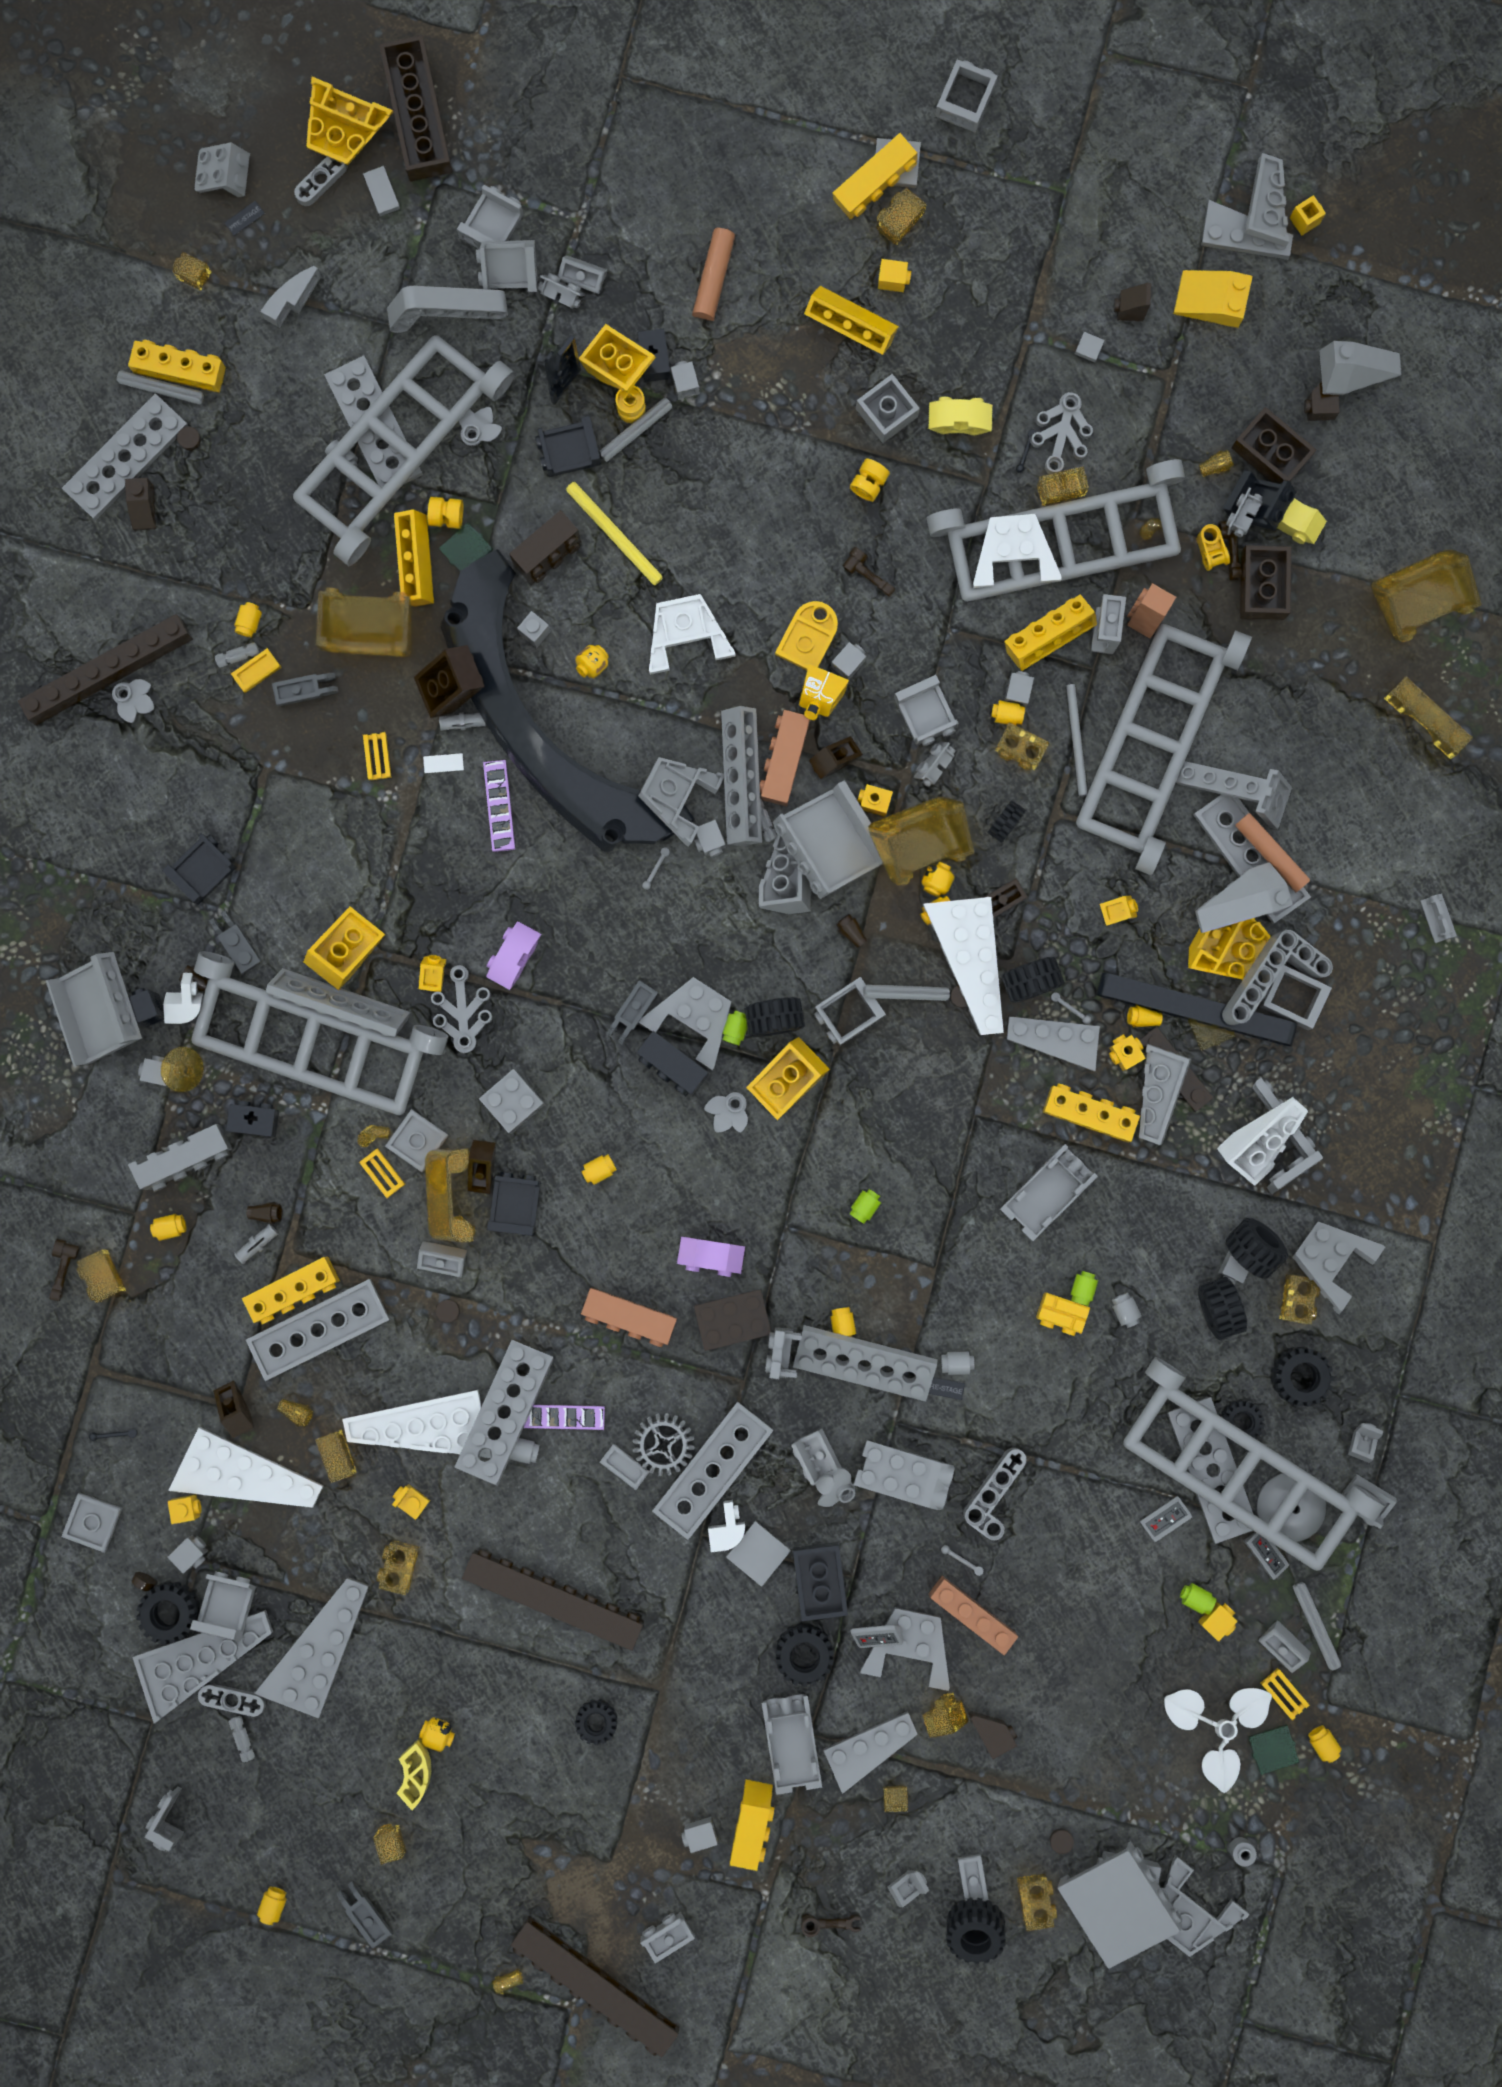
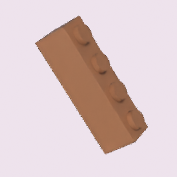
[1127,583,1176,638]
[760,710,810,807]
[581,1288,677,1347]
[929,1576,1018,1655]

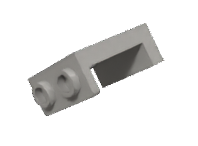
[457,185,524,249]
[476,240,538,292]
[1091,594,1126,654]
[894,675,959,746]
[190,1571,256,1642]

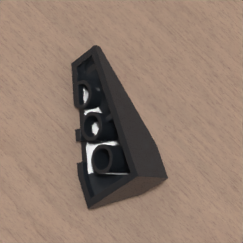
[545,335,581,404]

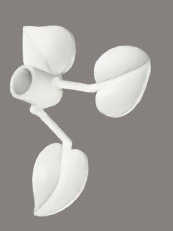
[1164,1688,1272,1793]

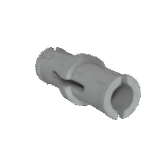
[439,712,486,731]
[234,1223,279,1264]

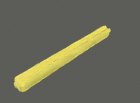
[566,482,662,585]

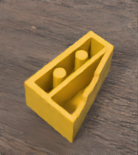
[730,1779,775,1871]

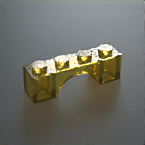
[1384,677,1473,759]

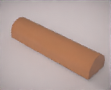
[692,228,735,321]
[1235,813,1310,893]

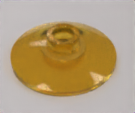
[161,1047,204,1092]

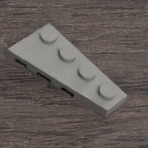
[823,1711,918,1794]

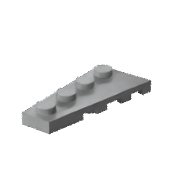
[1245,153,1289,247]
[1201,200,1293,260]
[1006,1017,1100,1072]
[1139,1044,1191,1145]

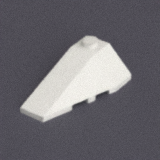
[1217,1097,1308,1186]

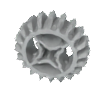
[633,1413,695,1476]

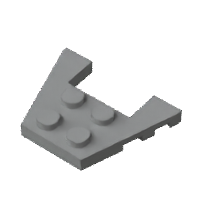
[638,757,724,847]
[639,977,731,1071]
[1292,1222,1385,1314]
[860,1607,950,1691]
[1164,1855,1250,1957]

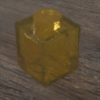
[173,252,211,291]
[373,1824,407,1865]

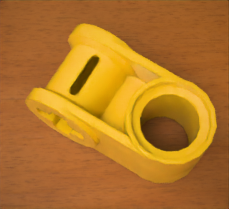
[1197,524,1230,571]

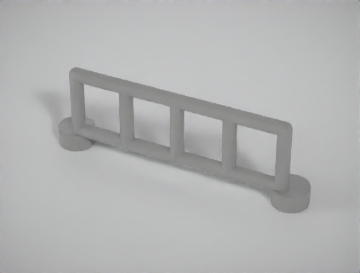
[293,335,515,566]
[926,459,1185,602]
[1076,624,1252,876]
[191,951,448,1115]
[1123,1357,1386,1571]

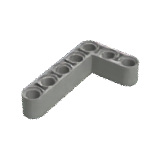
[387,286,508,333]
[1222,930,1333,1025]

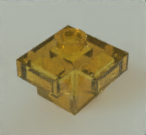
[923,1692,968,1738]

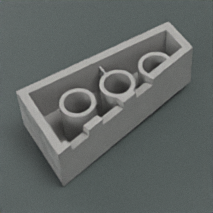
[128,1124,232,1192]

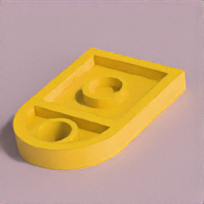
[775,601,838,671]

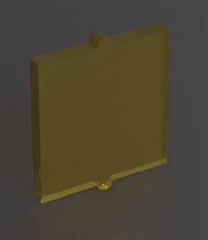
[1188,1000,1236,1051]

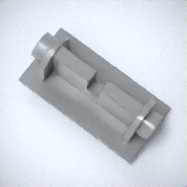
[537,273,586,309]
[1226,487,1263,537]
[914,741,955,787]
[1420,894,1457,943]

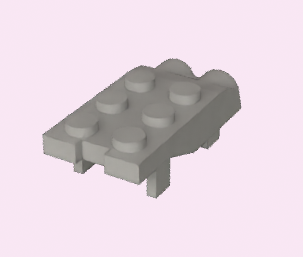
[1000,1144,1098,1241]
[765,1328,802,1379]
[854,1440,955,1510]
[762,1694,822,1795]

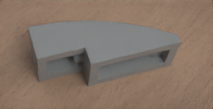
[260,266,321,328]

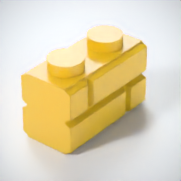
[1036,1292,1090,1336]

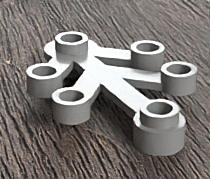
[1030,392,1093,475]
[431,965,493,1053]

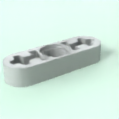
[295,157,348,206]
[198,1683,266,1717]

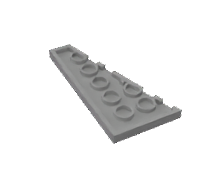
[254,1577,370,1718]
[133,1610,273,1724]

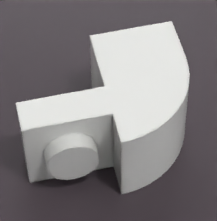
[163,973,203,1024]
[708,1500,745,1552]

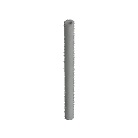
[1066,684,1088,796]

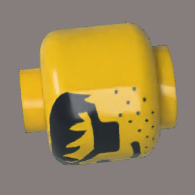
[921,862,955,897]
[419,1717,455,1752]

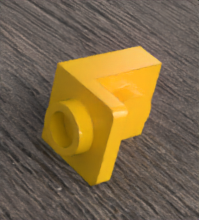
[1100,896,1138,926]
[418,955,446,992]
[392,1484,431,1520]

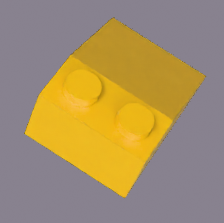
[1173,270,1253,328]
[579,324,656,393]
[303,907,385,990]
[746,1037,830,1120]

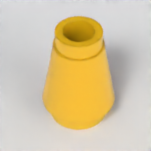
[1127,1005,1163,1027]

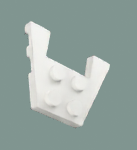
[973,514,1062,588]
[649,594,735,675]

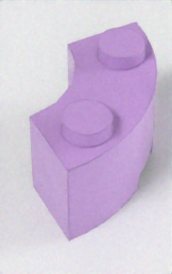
[486,921,541,990]
[677,1237,745,1277]

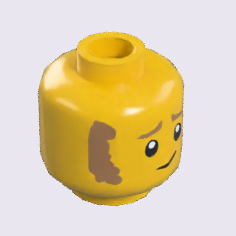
[575,645,609,678]

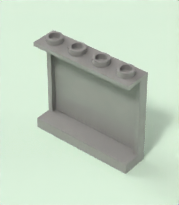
[773,780,892,899]
[46,952,142,1066]
[1058,1841,1183,1969]

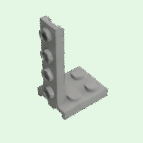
[1176,761,1292,829]
[1253,1078,1323,1194]

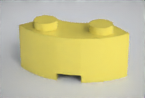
[929,397,992,436]
[1277,498,1327,544]
[397,1738,431,1810]

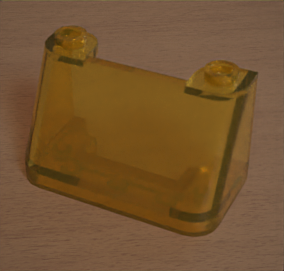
[1371,550,1482,642]
[316,588,412,657]
[868,797,974,885]
[425,1147,475,1242]

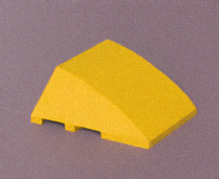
[306,77,393,165]
[1188,918,1271,980]

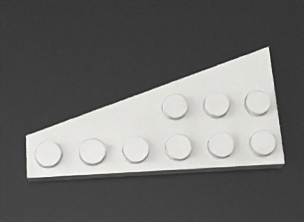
[923,897,1004,1035]
[343,1390,492,1458]
[168,1427,324,1508]

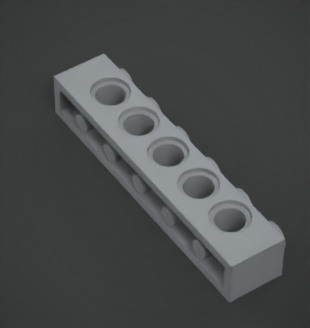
[721,706,762,846]

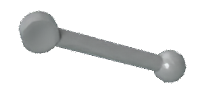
[642,847,670,890]
[1051,992,1091,1024]
[941,1545,983,1576]

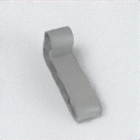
[963,1447,1026,1540]

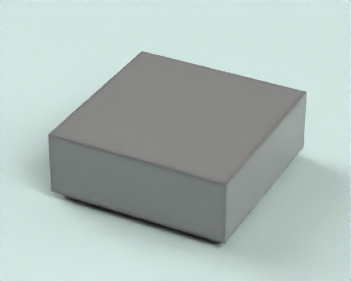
[1075,332,1105,363]

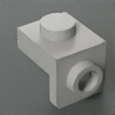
[1348,1423,1383,1463]
[887,1871,929,1907]

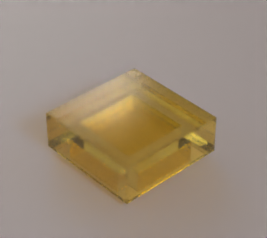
[883,1786,908,1812]

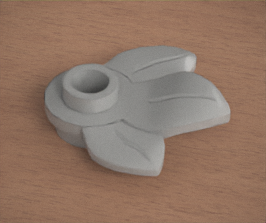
[459,407,502,446]
[112,679,154,723]
[704,1092,748,1132]
[815,1468,856,1507]

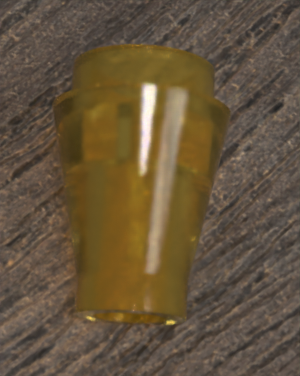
[1199,450,1234,477]
[277,1399,313,1427]

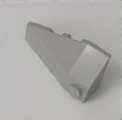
[1319,341,1401,395]
[759,834,811,914]
[1195,862,1293,933]

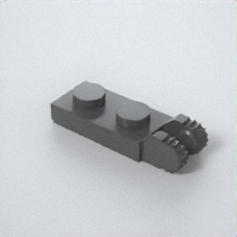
[272,673,338,707]
[209,910,262,974]
[606,980,658,1045]
[336,1881,393,1948]

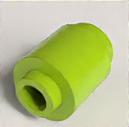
[722,1011,748,1046]
[849,1189,881,1224]
[1070,1271,1099,1306]
[1180,1583,1216,1615]

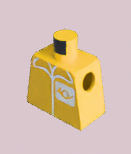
[799,664,849,720]

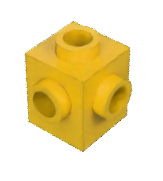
[1109,1034,1146,1071]

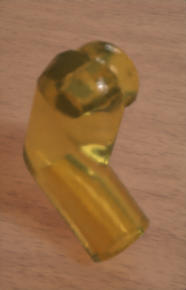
[1140,518,1163,540]
[357,1125,390,1147]

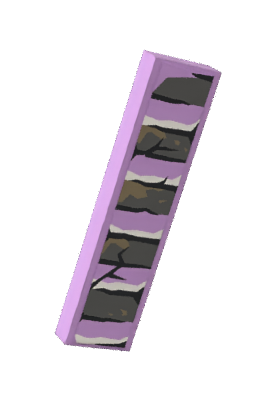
[483,760,516,852]
[524,1404,605,1430]

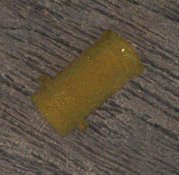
[492,1969,523,1995]

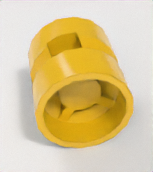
[615,385,646,423]
[849,459,890,502]
[428,497,463,529]

